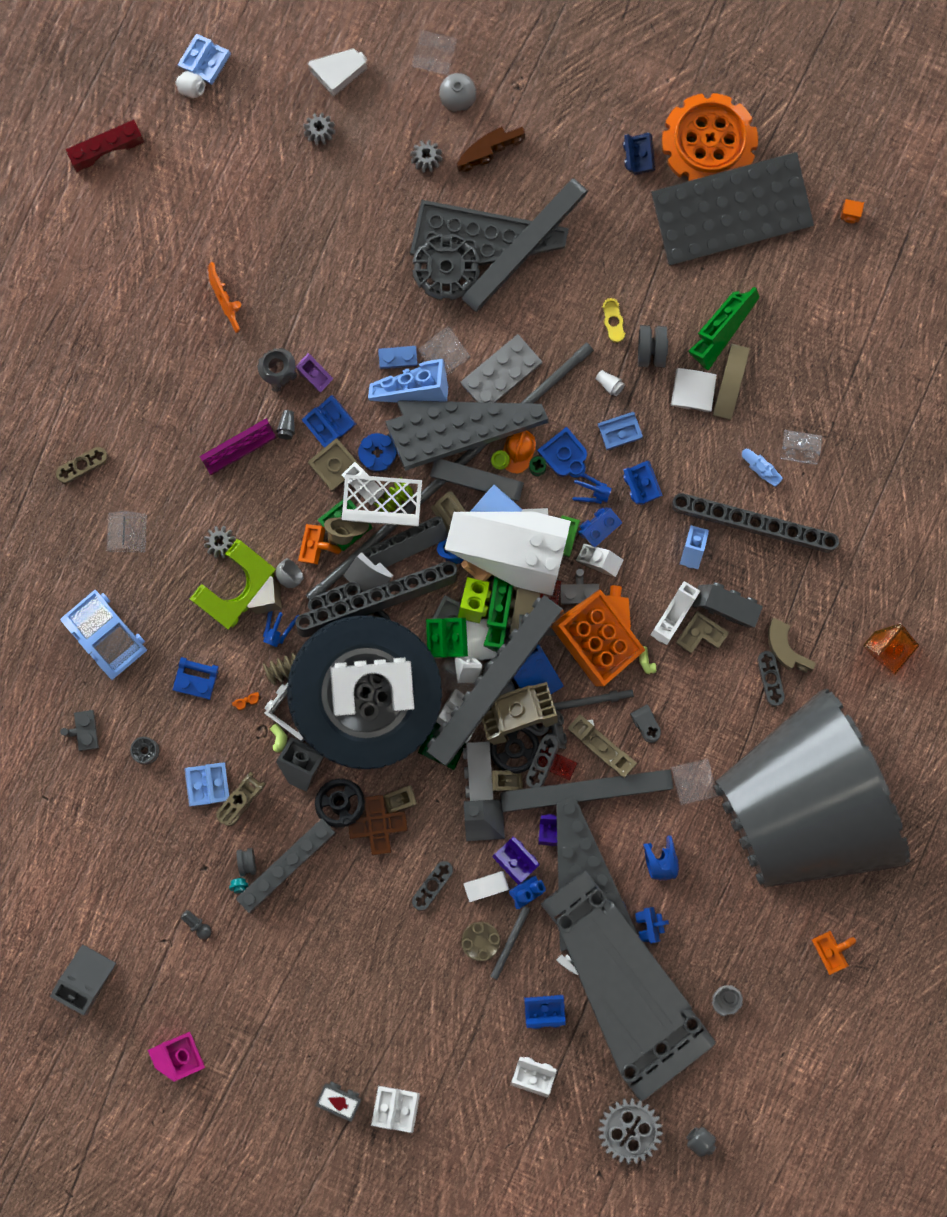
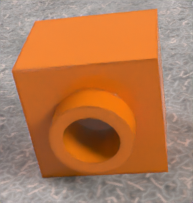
[840,199,864,223]

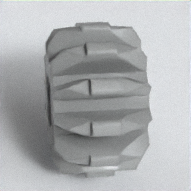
[304,113,335,145]
[411,140,442,172]
[204,526,236,558]

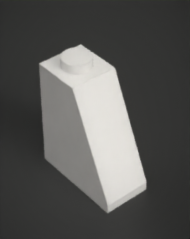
[308,49,367,97]

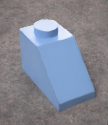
[680,525,709,569]

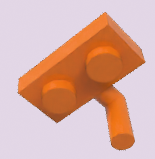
[298,524,341,565]
[812,931,856,975]

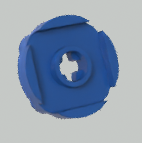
[358,433,397,472]

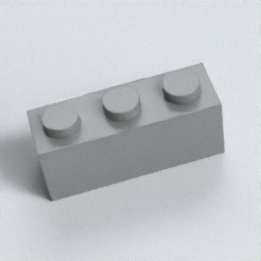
[463,741,493,801]

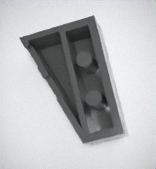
[692,582,763,628]

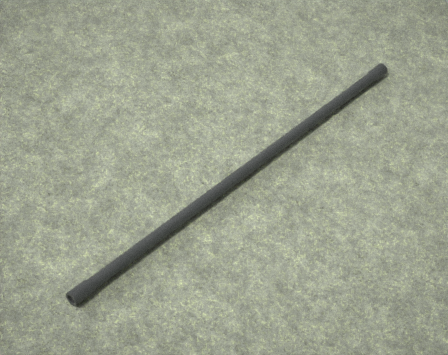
[305,343,594,600]

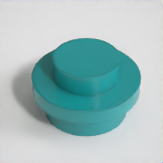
[229,878,249,894]

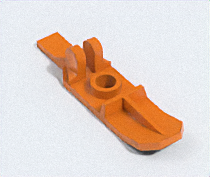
[208,262,241,333]

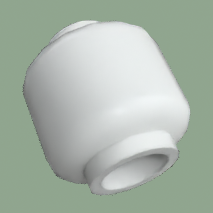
[176,71,205,98]

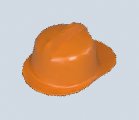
[503,430,536,474]

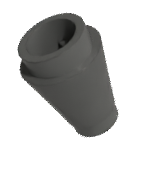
[276,410,295,440]

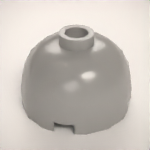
[439,73,476,112]

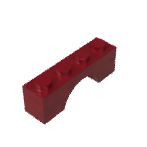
[65,119,145,173]

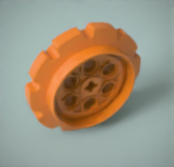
[662,93,758,181]

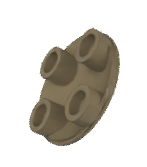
[461,922,500,961]

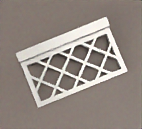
[342,474,422,527]

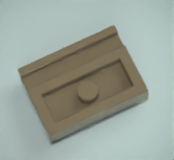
[431,491,466,533]

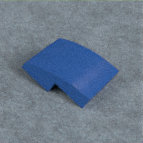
[301,395,356,448]

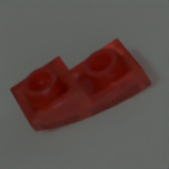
[538,749,578,781]

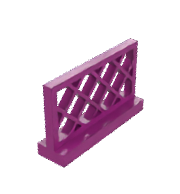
[199,418,276,475]

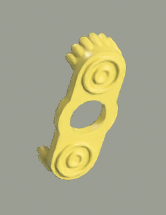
[603,298,625,343]

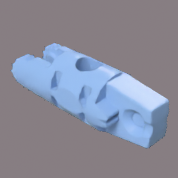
[741,448,783,487]

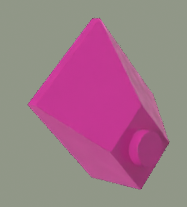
[148,1032,205,1081]

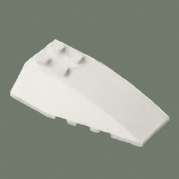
[445,512,571,596]

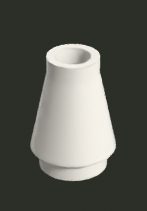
[596,370,625,396]

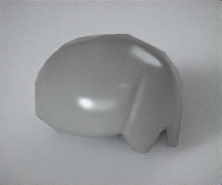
[276,558,304,588]
[712,985,743,1016]

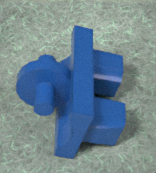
[509,876,546,909]
[635,907,669,943]

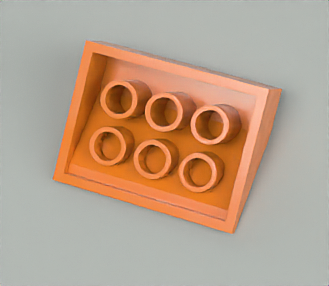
[551,589,645,686]

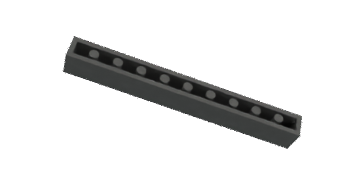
[427,595,563,766]

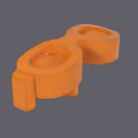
[232,692,260,710]

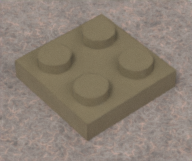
[308,438,361,492]

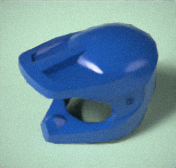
[643,835,679,881]

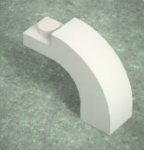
[651,581,700,645]

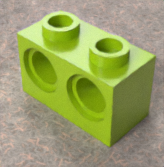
[457,577,491,624]

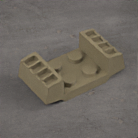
[482,682,558,745]

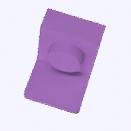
[296,353,333,393]

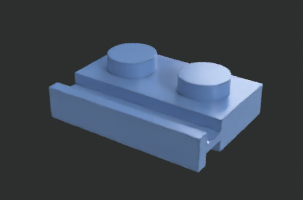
[598,412,643,450]

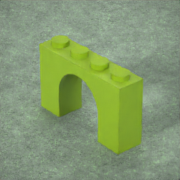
[189,539,276,629]

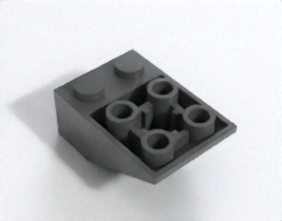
[50,944,116,1016]

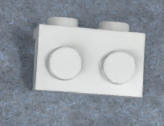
[511,1057,557,1098]

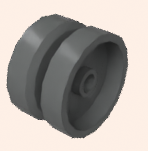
[638,325,668,368]

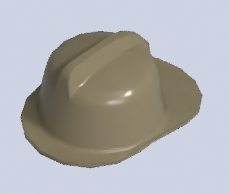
[324,517,369,545]

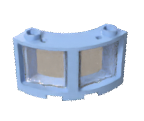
[60,590,147,680]

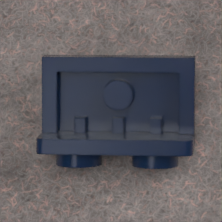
[623,133,655,175]

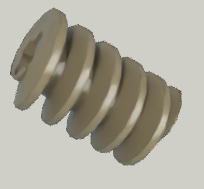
[263,653,296,685]

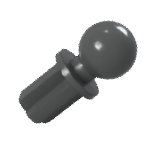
[181,910,212,939]

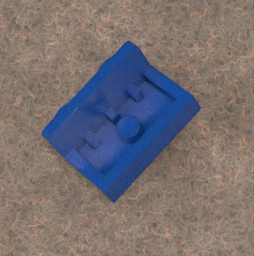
[623,461,663,505]
[577,507,622,547]
[524,995,566,1029]

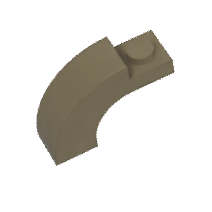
[768,618,816,673]

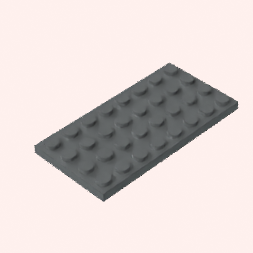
[650,152,814,265]

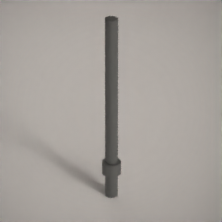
[554,689,634,710]

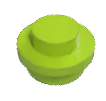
[491,450,510,470]

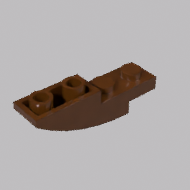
[457,127,525,172]

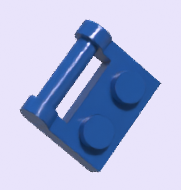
[173,657,219,700]

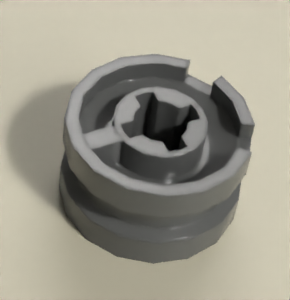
[130,736,160,765]
[237,848,257,877]

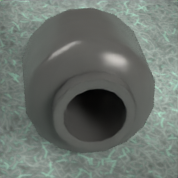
[686,1127,716,1157]

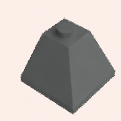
[276,737,324,792]
[463,800,505,841]

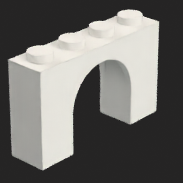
[330,658,414,716]

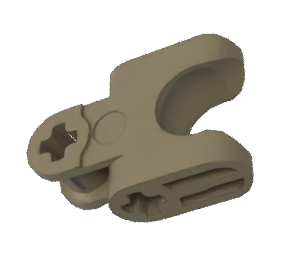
[216,772,266,826]

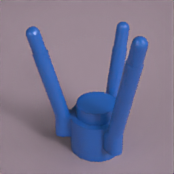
[572,473,611,504]
[263,611,299,647]

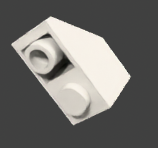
[342,462,385,505]
[576,544,623,577]

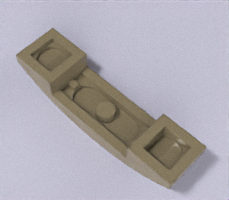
[713,344,750,420]
[567,714,637,778]

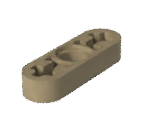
[56,447,108,484]

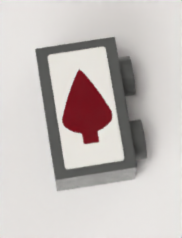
[315,1081,362,1122]

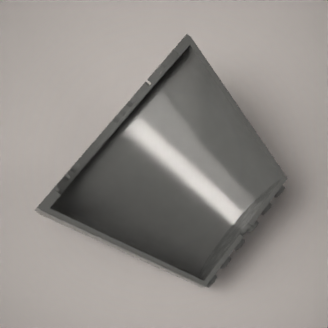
[714,689,910,888]

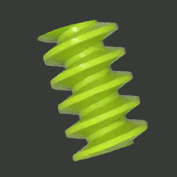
[373,477,414,513]

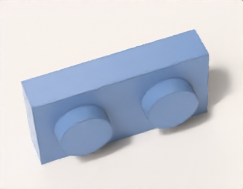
[378,346,418,369]

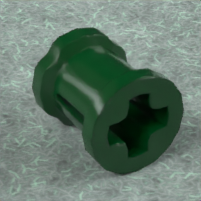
[529,456,546,477]

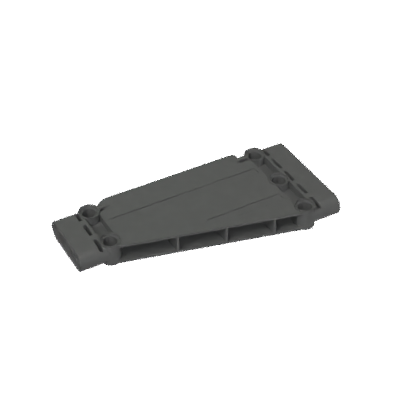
[541,870,716,1101]

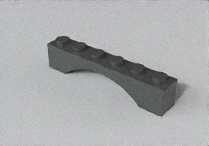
[236,819,337,913]

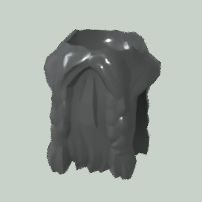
[257,348,297,393]

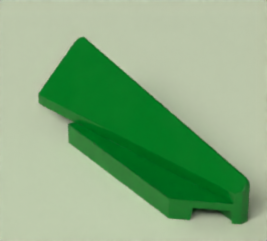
[688,287,760,370]
[484,576,513,653]

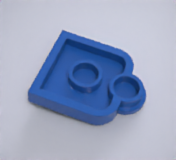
[537,427,587,478]

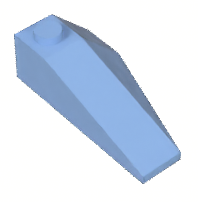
[368,359,448,403]

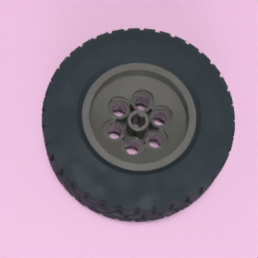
[287,616,442,769]

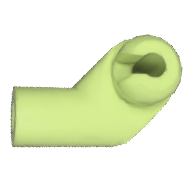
[639,646,656,675]
[270,723,288,753]

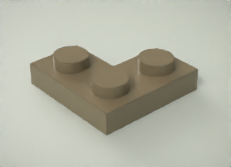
[676,611,729,654]

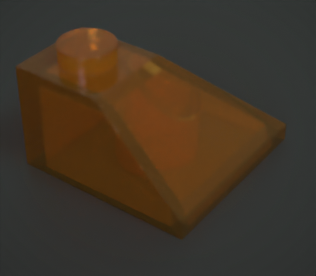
[863,624,919,675]

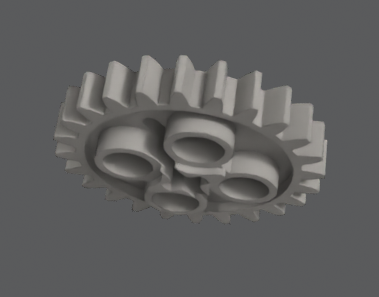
[598,1098,663,1164]

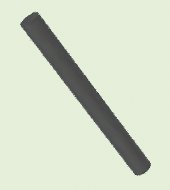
[490,906,530,980]

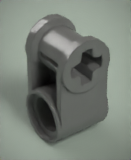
[630,704,661,743]

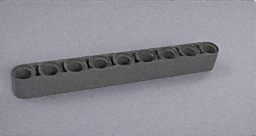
[462,178,588,312]
[672,493,839,553]
[296,561,458,637]
[500,770,674,812]

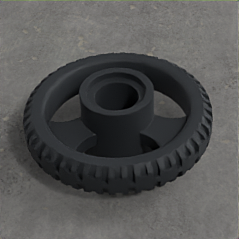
[490,728,540,774]
[315,778,365,828]

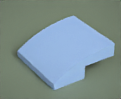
[178,34,231,85]
[470,485,523,512]
[184,762,229,807]

